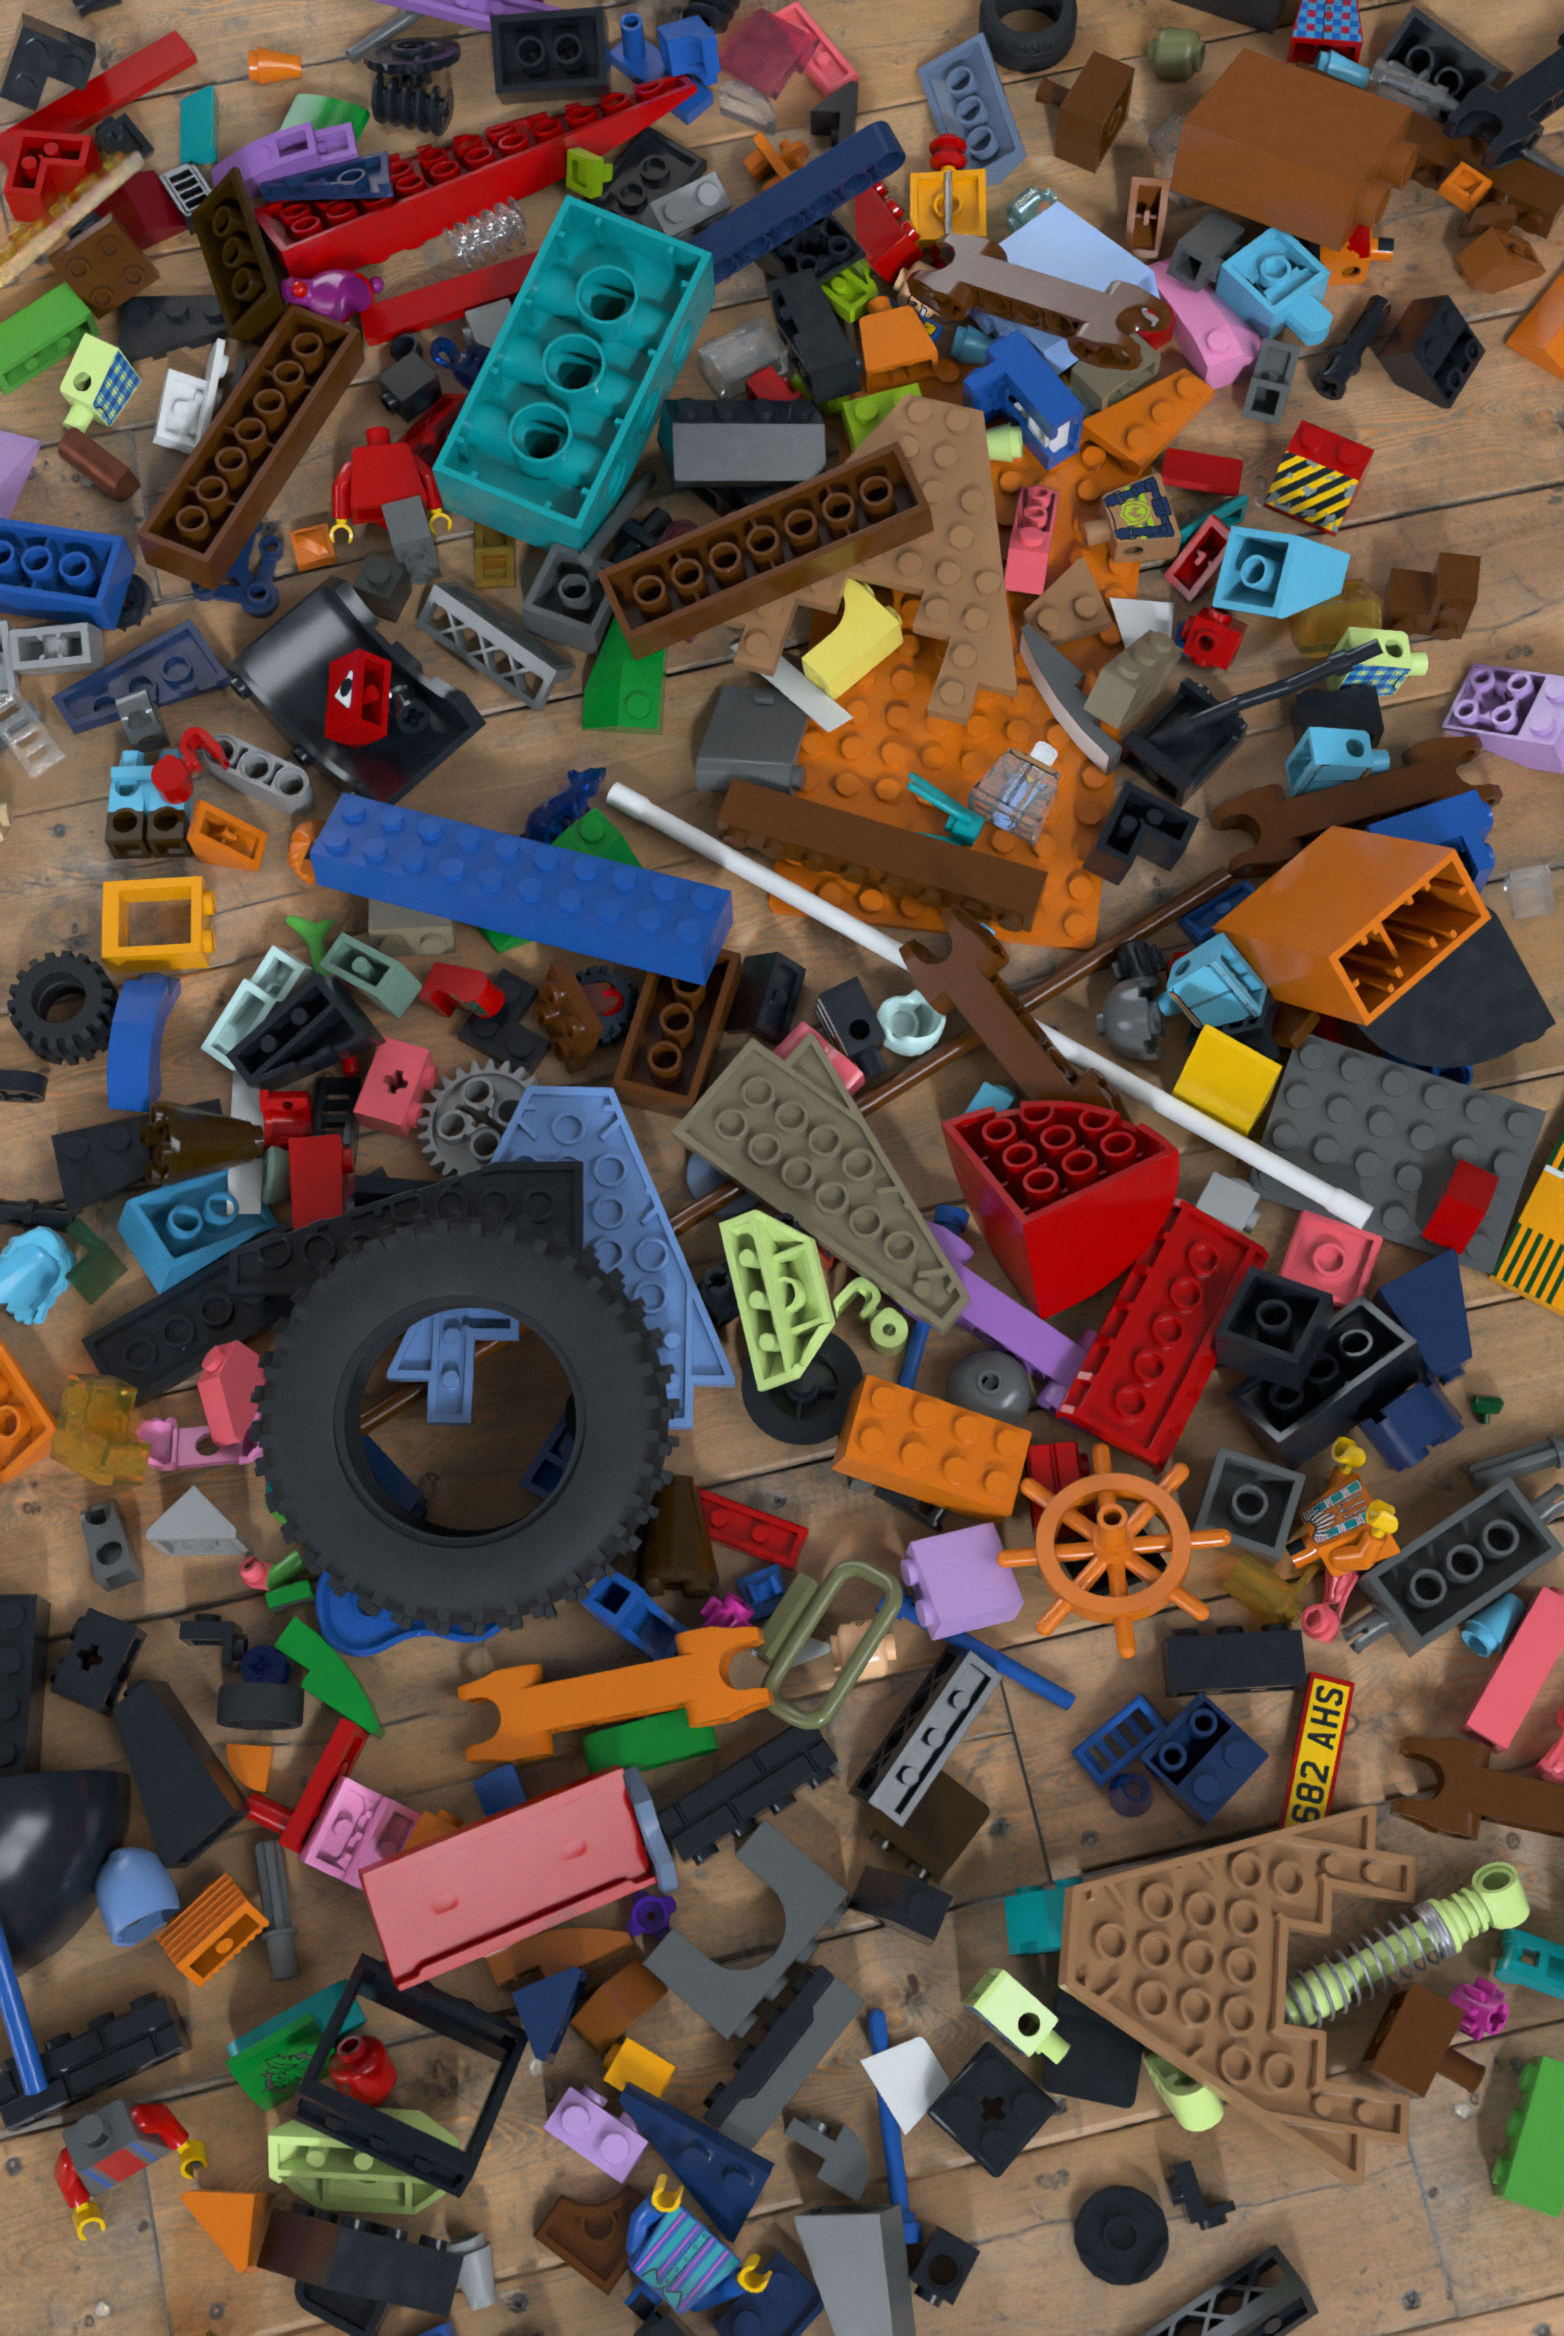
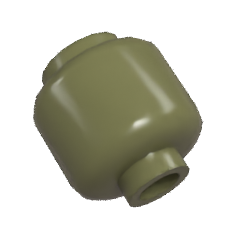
[1148,27,1206,81]

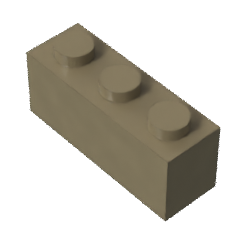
[1083,630,1184,730]

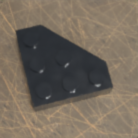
[256,2202,464,2317]

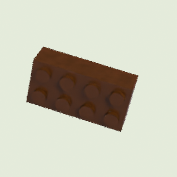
[612,949,742,1119]

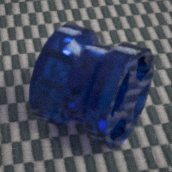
[240,1644,291,1684]

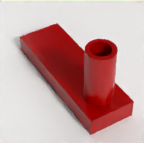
[245,1717,370,1855]

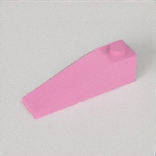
[1147,257,1262,389]

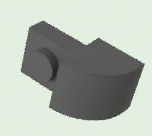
[1241,337,1301,425]
[784,2114,869,2202]

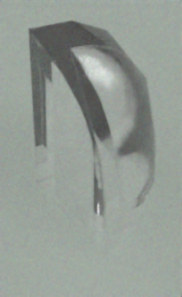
[719,79,777,136]

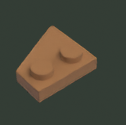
[1022,557,1112,648]

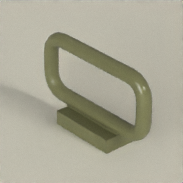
[753,1558,903,1730]

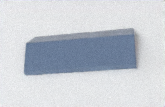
[917,32,1027,186]

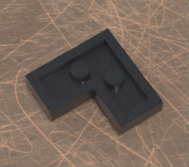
[457,968,551,1077]

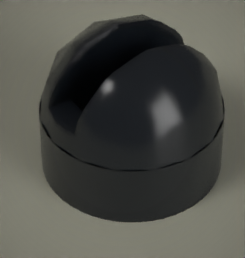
[390,333,424,362]

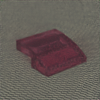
[719,8,821,101]

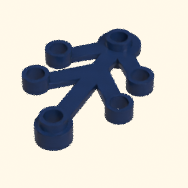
[191,520,284,619]

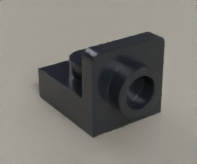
[94,112,155,173]

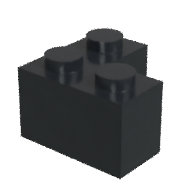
[0,13,96,111]
[1081,781,1200,886]

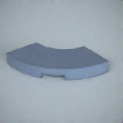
[622,1766,679,1895]

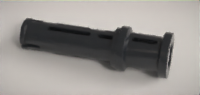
[1313,295,1391,400]

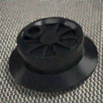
[741,1332,863,1446]

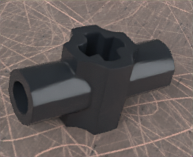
[607,507,674,564]

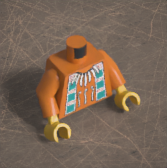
[1285,1436,1401,1577]

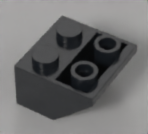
[1376,295,1486,409]

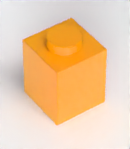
[601,2037,678,2099]

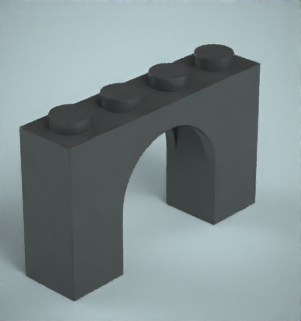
[643,1820,850,2041]

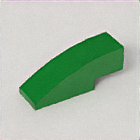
[274,1616,385,1740]

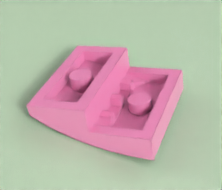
[298,1774,422,1891]

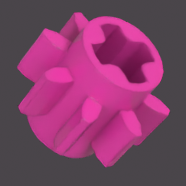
[700,1592,756,1628]
[1449,1976,1509,2041]

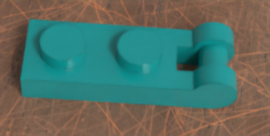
[1494,1928,1564,2000]

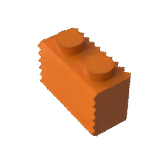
[155,1872,269,1987]

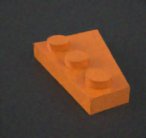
[1081,368,1215,475]

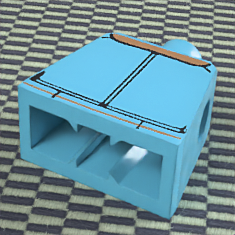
[1285,727,1390,798]
[1158,932,1267,1029]

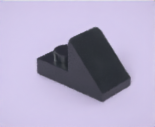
[810,81,858,148]

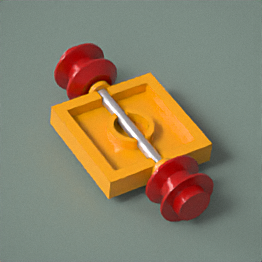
[910,133,987,270]

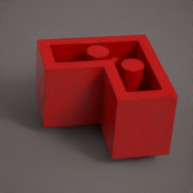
[3,129,103,224]

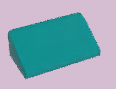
[180,85,219,165]
[1178,494,1249,556]

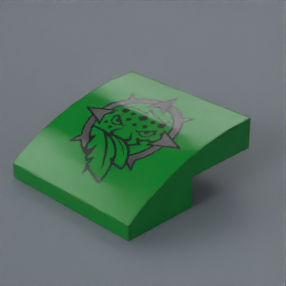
[225,2012,338,2112]

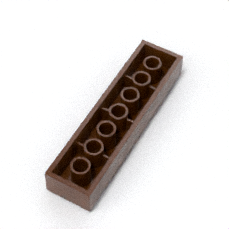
[137,304,365,591]
[597,441,934,661]

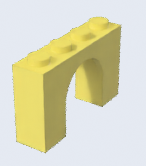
[801,578,903,701]

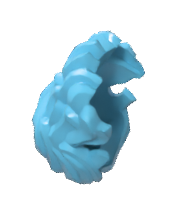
[0,1226,77,1325]

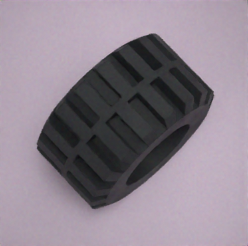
[7,950,119,1066]

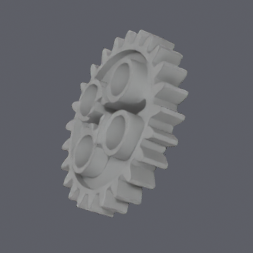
[417,1059,541,1178]

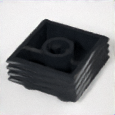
[927,2042,1057,2178]

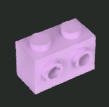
[543,2084,651,2183]

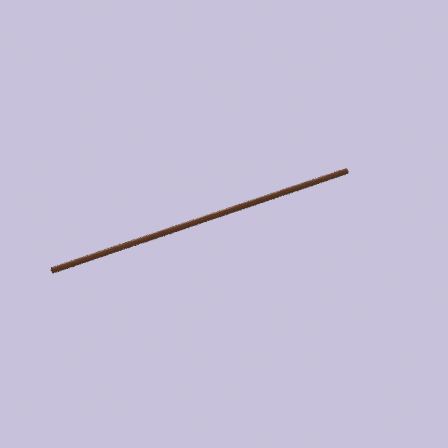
[361,867,1233,1437]

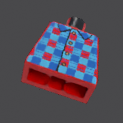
[1286,0,1363,65]

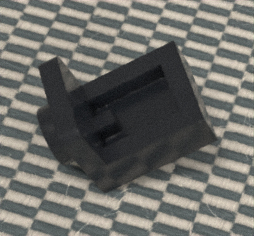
[179,1614,248,1673]
[1164,2160,1236,2231]

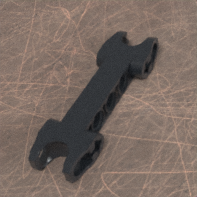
[1442,30,1564,170]

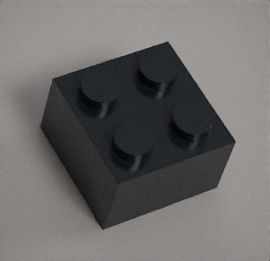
[1215,1266,1333,1392]

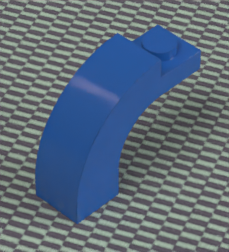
[107,973,181,1113]
[581,1572,690,1662]

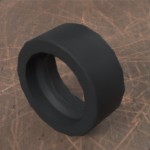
[217,1682,305,1730]

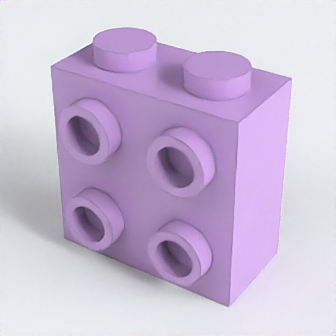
[900,1522,1024,1641]

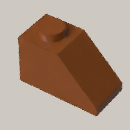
[1456,226,1546,294]

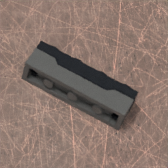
[702,1965,865,2151]

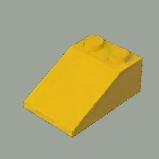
[1171,1024,1283,1138]

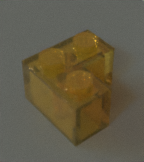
[50,1373,152,1486]

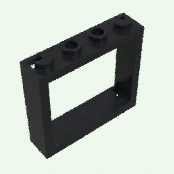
[285,1953,528,2198]

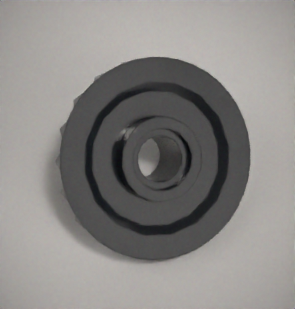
[363,37,461,88]

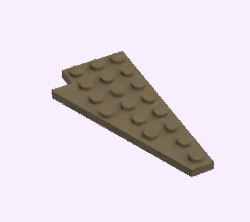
[672,1032,971,1336]

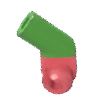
[239,1549,306,1591]

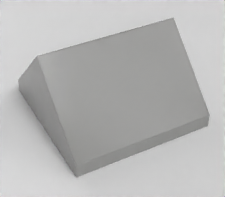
[146,1485,254,1556]

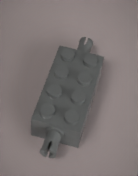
[1341,1476,1564,1658]

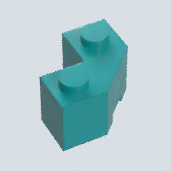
[1004,1878,1083,1957]

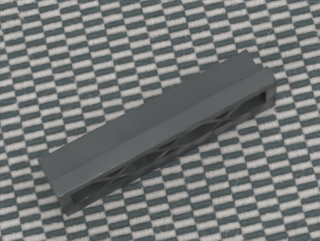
[415,581,576,711]

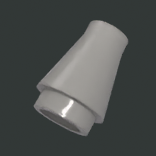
[447,2231,498,2310]

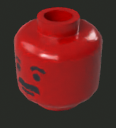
[328,2035,397,2107]

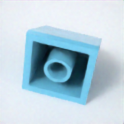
[1212,526,1351,619]

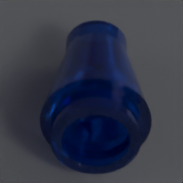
[1108,1771,1154,1818]

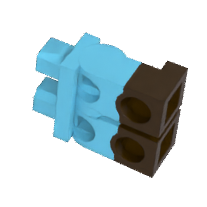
[105,749,192,859]

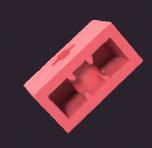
[353,1036,438,1139]

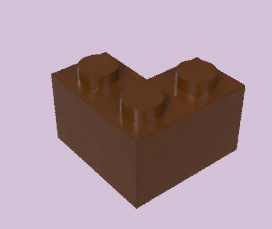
[1381,552,1481,640]

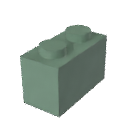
[318,932,423,1020]

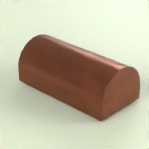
[58,427,141,502]

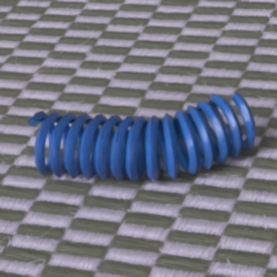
[1174,621,1187,657]

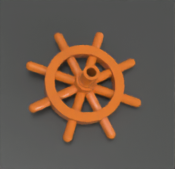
[996,1442,1232,1659]

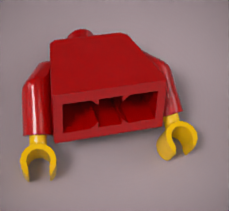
[329,426,452,544]

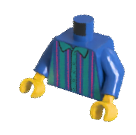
[624,2174,772,2322]

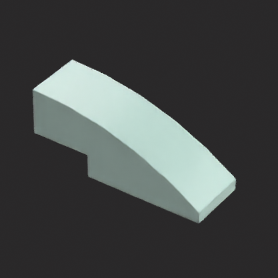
[200,945,315,1071]

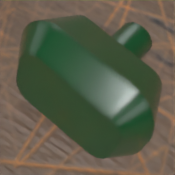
[1468,1394,1504,1424]

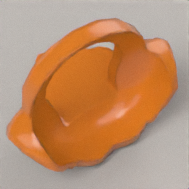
[287,819,326,885]

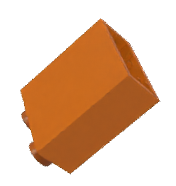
[1212,825,1491,1026]

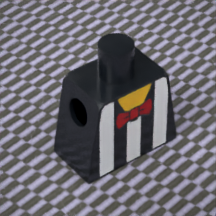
[814,976,888,1081]

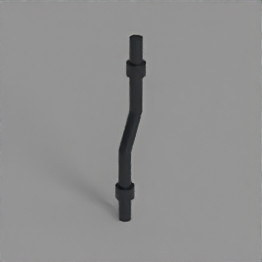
[1145,638,1383,748]

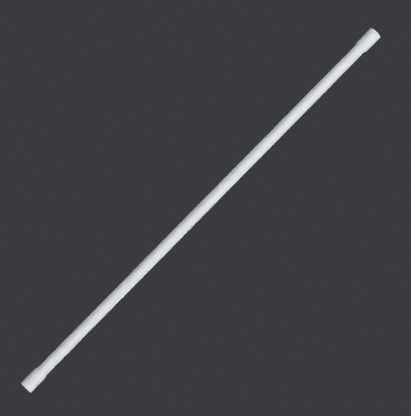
[606,782,1374,1230]

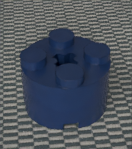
[1358,1374,1465,1473]

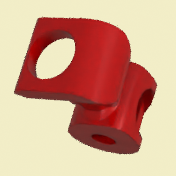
[151,726,230,805]

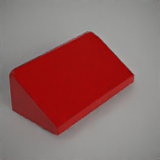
[1161,448,1243,497]

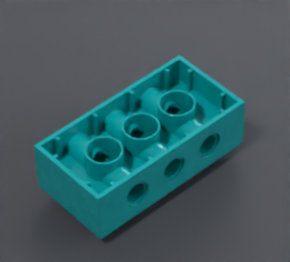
[432,195,715,552]

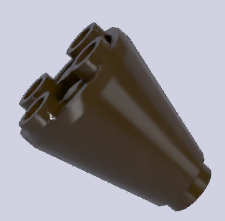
[140,1101,264,1186]
[629,1475,719,1598]

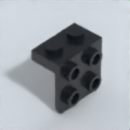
[1042,1993,1144,2108]

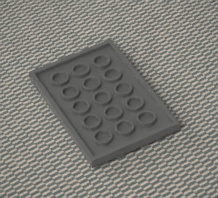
[1247,1034,1547,1275]

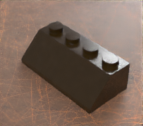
[191,166,285,347]

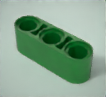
[581,1708,719,1774]

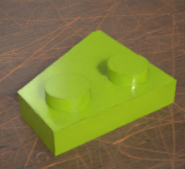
[820,236,879,324]

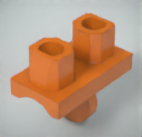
[742,132,809,191]

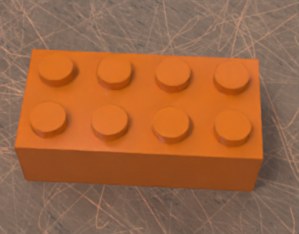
[831,1374,1032,1526]

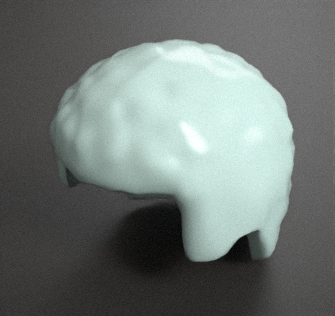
[876,989,946,1057]

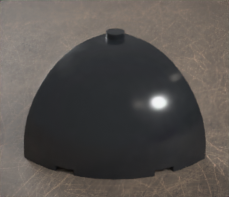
[1356,905,1556,1068]
[0,1770,131,1978]

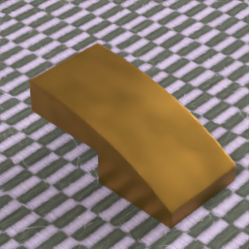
[474,522,516,589]

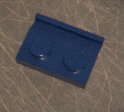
[714,2251,824,2336]

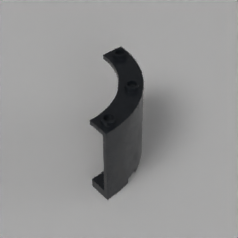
[224,575,487,805]

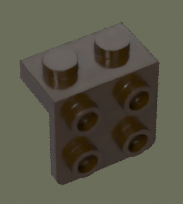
[865,1770,990,1885]

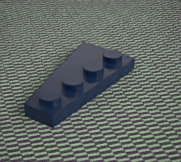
[51,618,231,735]

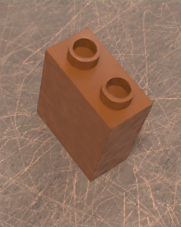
[1170,48,1420,252]

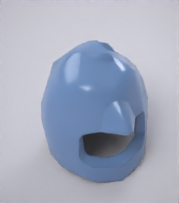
[95,1847,182,1947]

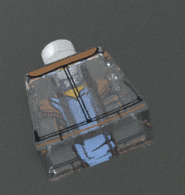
[968,741,1061,846]

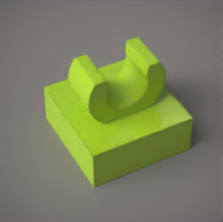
[566,147,613,199]

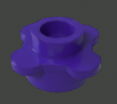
[626,1890,677,1942]

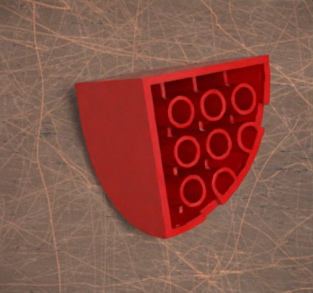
[941,1100,1180,1320]

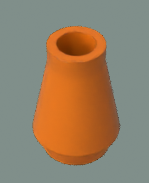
[248,46,301,86]

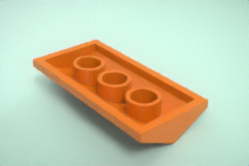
[1505,271,1564,381]
[0,1334,62,1484]

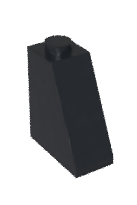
[848,1865,953,1948]

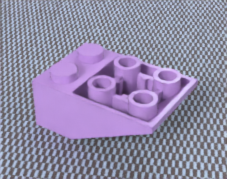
[1441,663,1564,774]

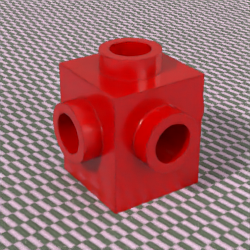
[1181,606,1248,670]

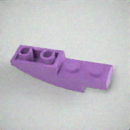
[211,122,359,199]

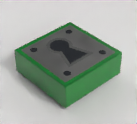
[265,1579,316,1616]

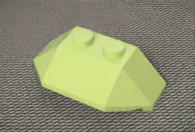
[719,1209,835,1392]
[268,2108,460,2215]

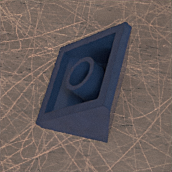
[511,1966,590,2064]

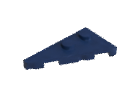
[618,2081,774,2243]

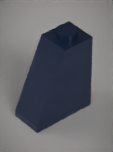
[1372,1248,1473,1387]

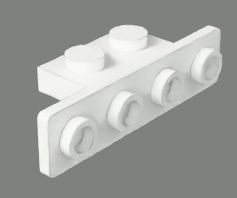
[152,338,229,454]

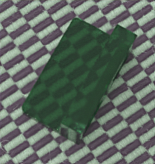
[65,1217,128,1305]

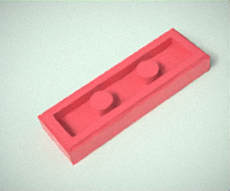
[767,1,859,98]

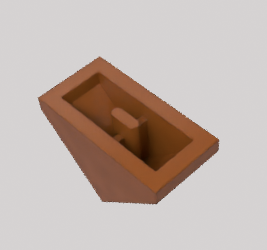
[1124,176,1170,259]
[569,1957,669,2058]

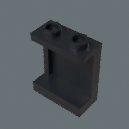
[1120,677,1248,808]

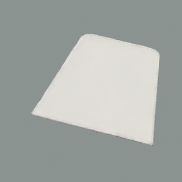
[1109,598,1175,649]
[860,2037,950,2136]

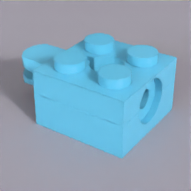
[1215,227,1333,346]

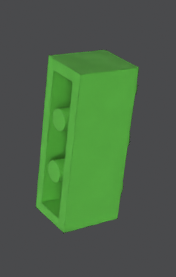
[0,281,100,396]
[1491,2055,1564,2218]

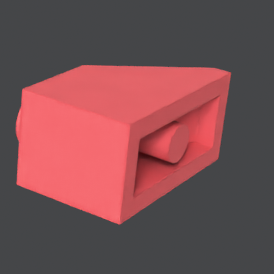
[197,1340,266,1447]

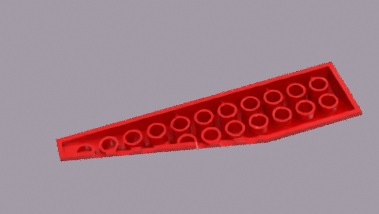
[253,74,698,279]

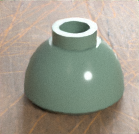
[261,1146,291,1205]

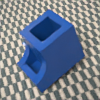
[656,15,721,87]

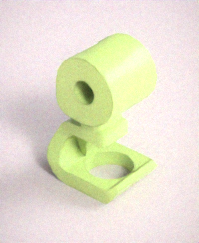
[833,1277,908,1356]

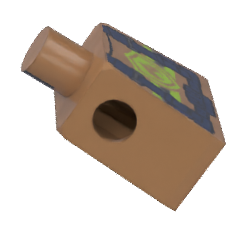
[1081,472,1182,563]

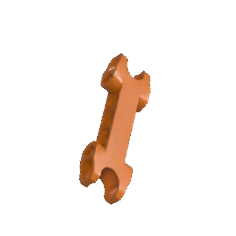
[457,1626,775,1764]

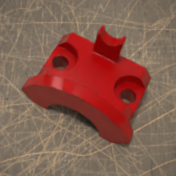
[259,1089,313,1152]

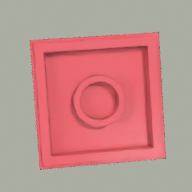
[1278,1210,1383,1311]

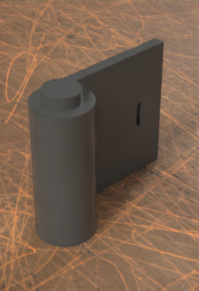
[695,685,810,796]

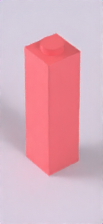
[1457,1586,1564,1754]

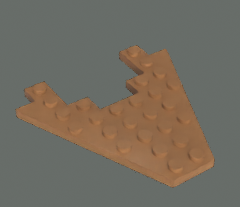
[720,393,1018,726]
[1058,1805,1416,2186]

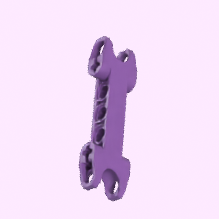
[878,1219,1108,1443]

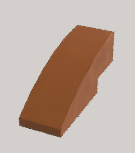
[484,1928,635,1987]

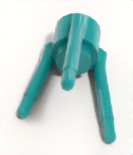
[907,772,986,848]

